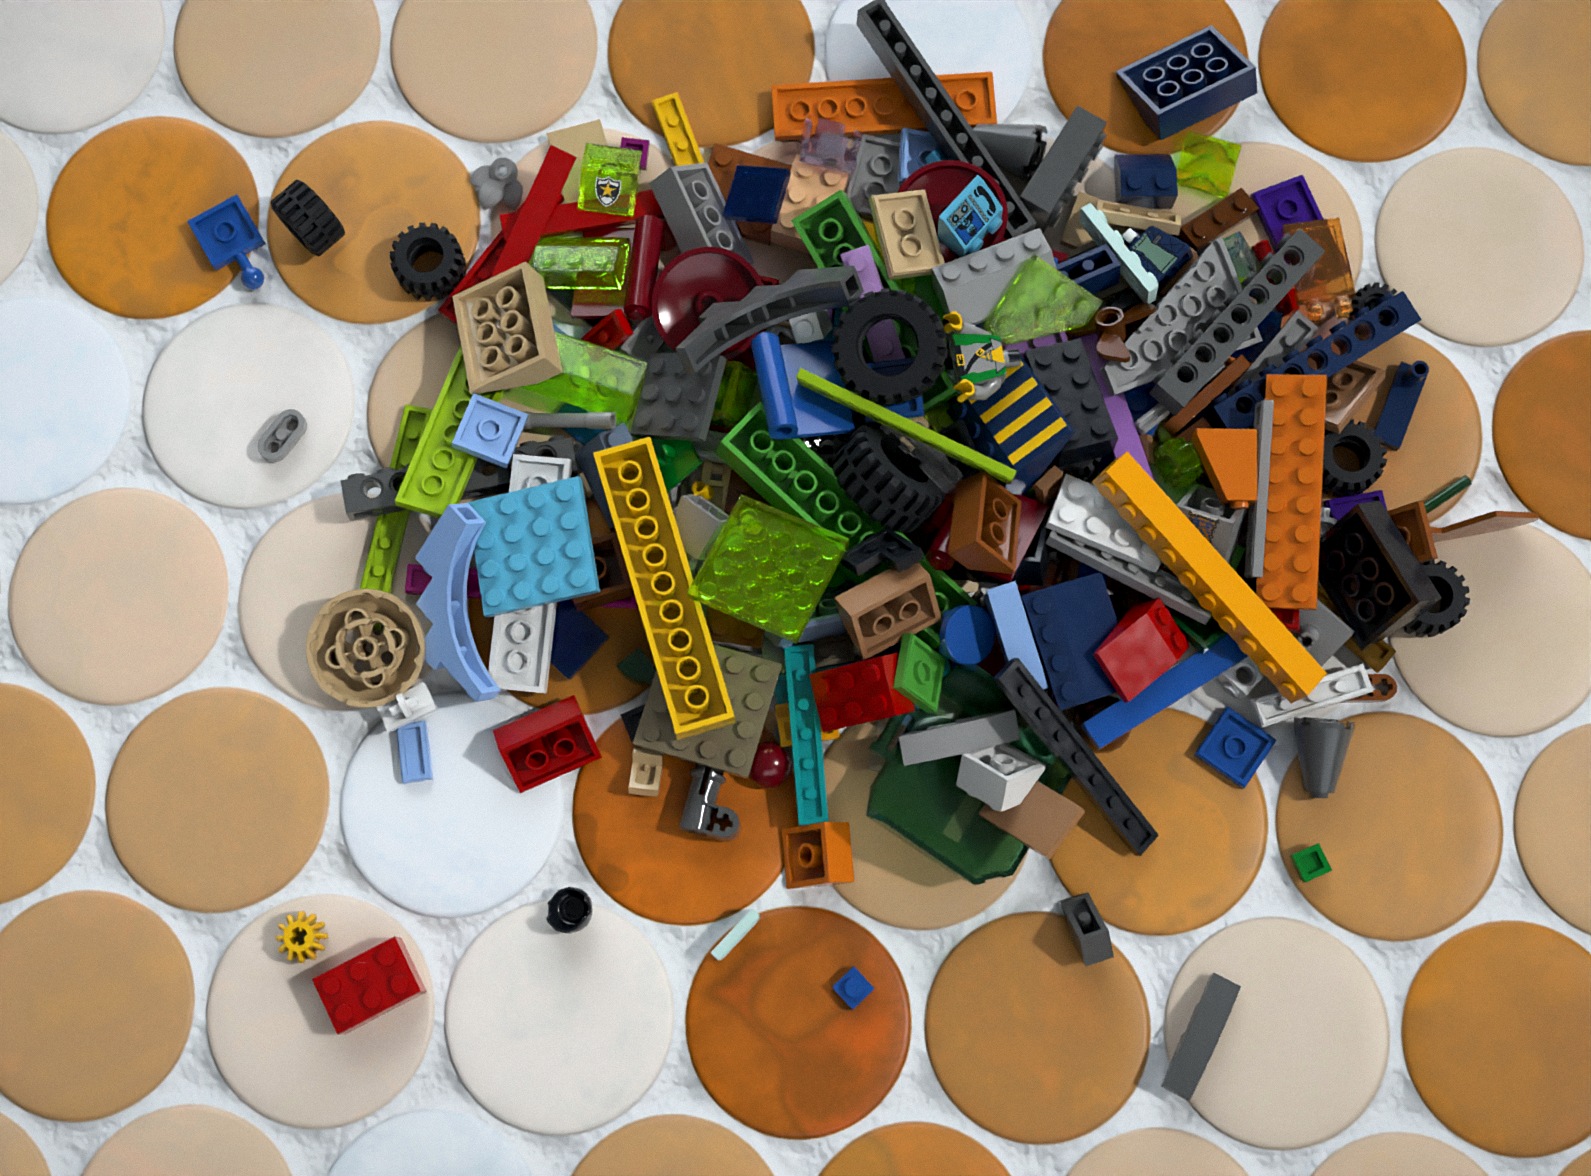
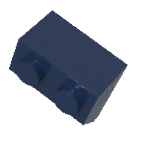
[1114,154,1178,209]

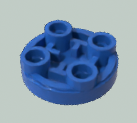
[940,605,995,665]

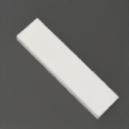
[1250,664,1373,728]

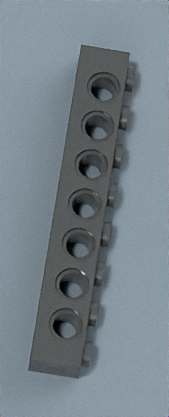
[1149,228,1325,416]
[340,436,579,521]

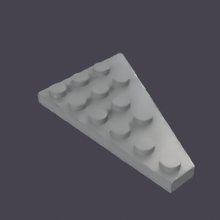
[1100,237,1263,397]

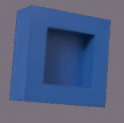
[832,966,875,1010]

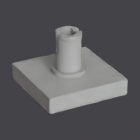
[1291,599,1354,667]

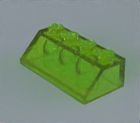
[520,331,649,422]

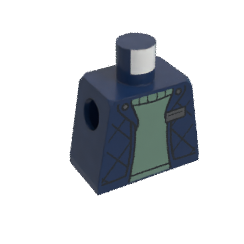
[1122,226,1193,295]

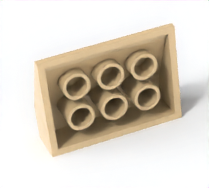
[452,261,563,394]

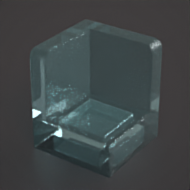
[1223,231,1256,277]

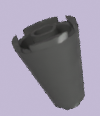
[972,123,1047,181]
[1294,717,1355,798]

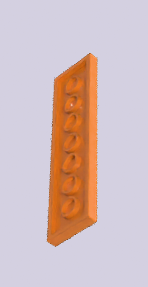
[771,72,997,141]
[1256,374,1327,611]

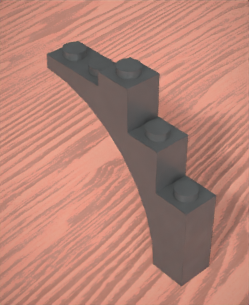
[676,266,864,374]

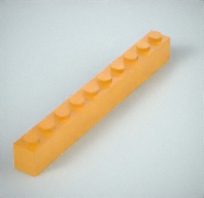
[1092,451,1327,703]

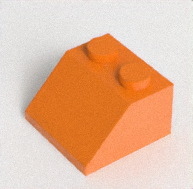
[782,822,854,889]

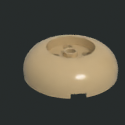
[306,589,426,708]

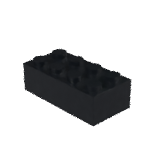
[1023,338,1118,468]

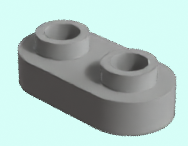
[258,409,307,462]

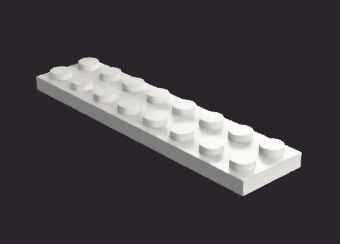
[488,454,573,694]

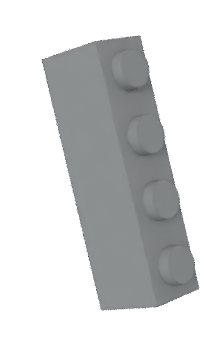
[649,163,754,264]
[932,228,1062,325]

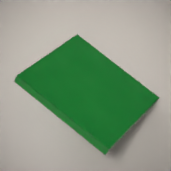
[651,439,702,493]

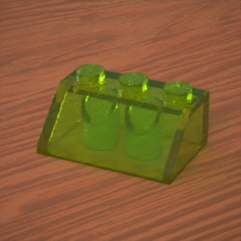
[532,237,630,289]

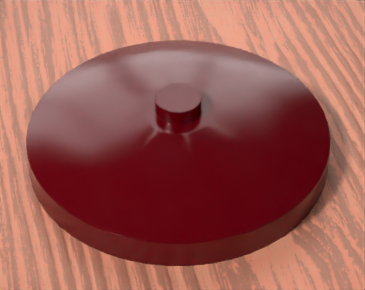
[897,160,1008,263]
[651,247,764,360]

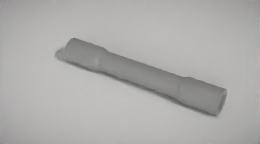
[524,412,616,429]

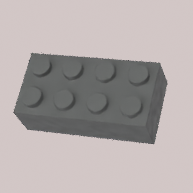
[1020,105,1107,234]

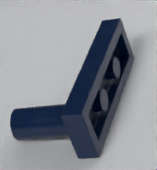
[1374,361,1429,451]

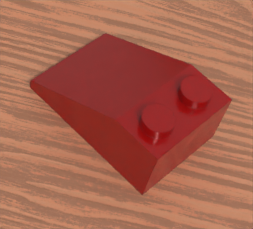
[1093,598,1190,703]

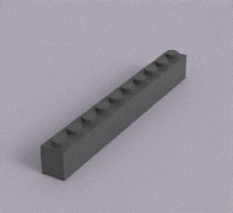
[856,0,1036,239]

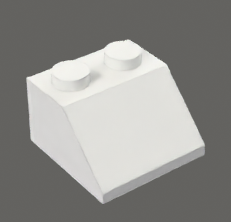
[956,743,1046,812]

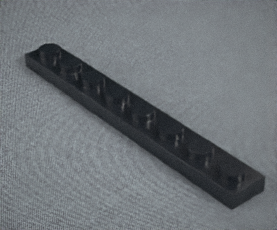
[993,658,1159,856]

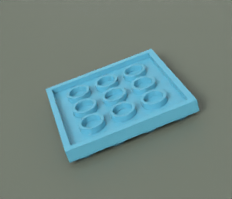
[467,476,600,618]

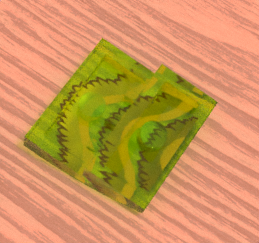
[1176,130,1242,198]

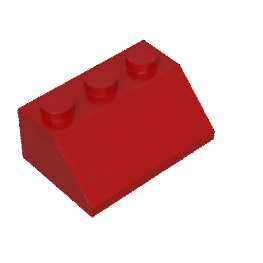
[492,695,602,793]

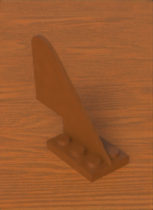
[1387,501,1538,564]

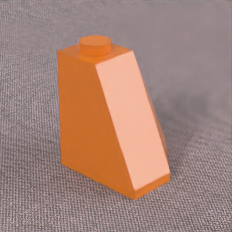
[1191,428,1257,509]

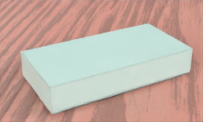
[711,908,760,961]

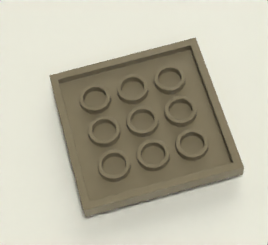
[633,644,782,779]

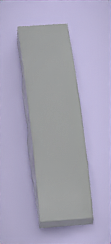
[898,709,1020,766]

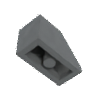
[1060,893,1114,967]

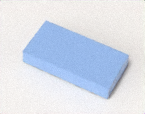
[396,720,433,784]

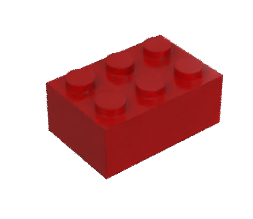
[809,652,915,733]
[312,936,427,1035]

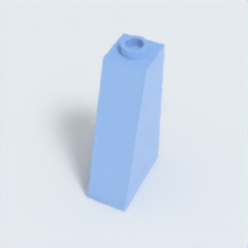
[984,581,1048,692]

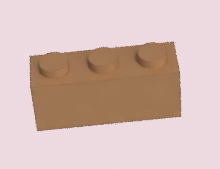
[834,562,942,660]

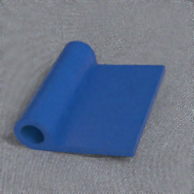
[751,332,855,439]

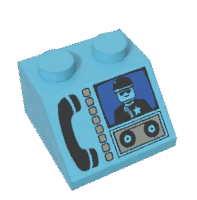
[937,175,1003,257]

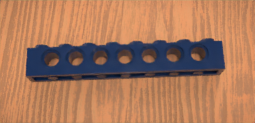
[1205,291,1422,429]

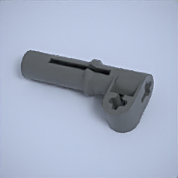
[678,764,741,841]

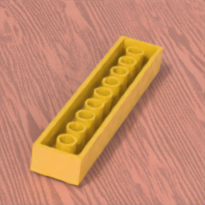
[593,437,735,740]

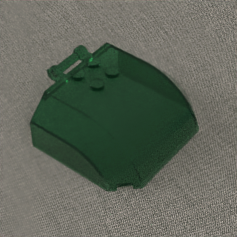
[866,663,1072,885]

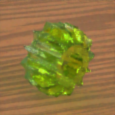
[1153,437,1203,488]

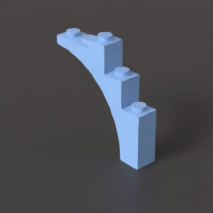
[415,503,501,702]

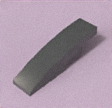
[1161,972,1241,1101]

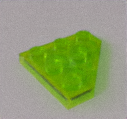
[983,254,1103,345]

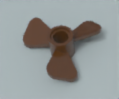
[1064,302,1156,363]

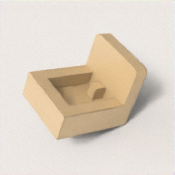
[628,748,663,797]

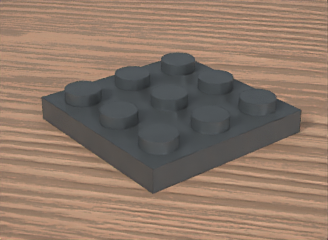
[630,353,727,442]

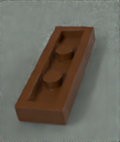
[1179,187,1259,252]

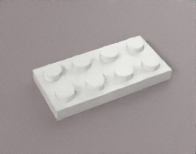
[1045,474,1161,573]

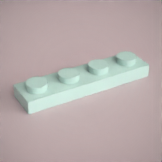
[1079,203,1158,304]

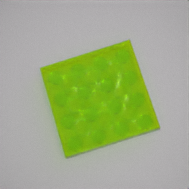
[687,494,849,644]

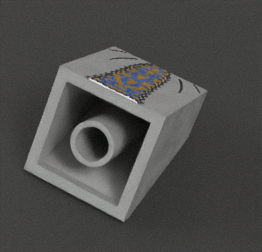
[1163,483,1249,570]

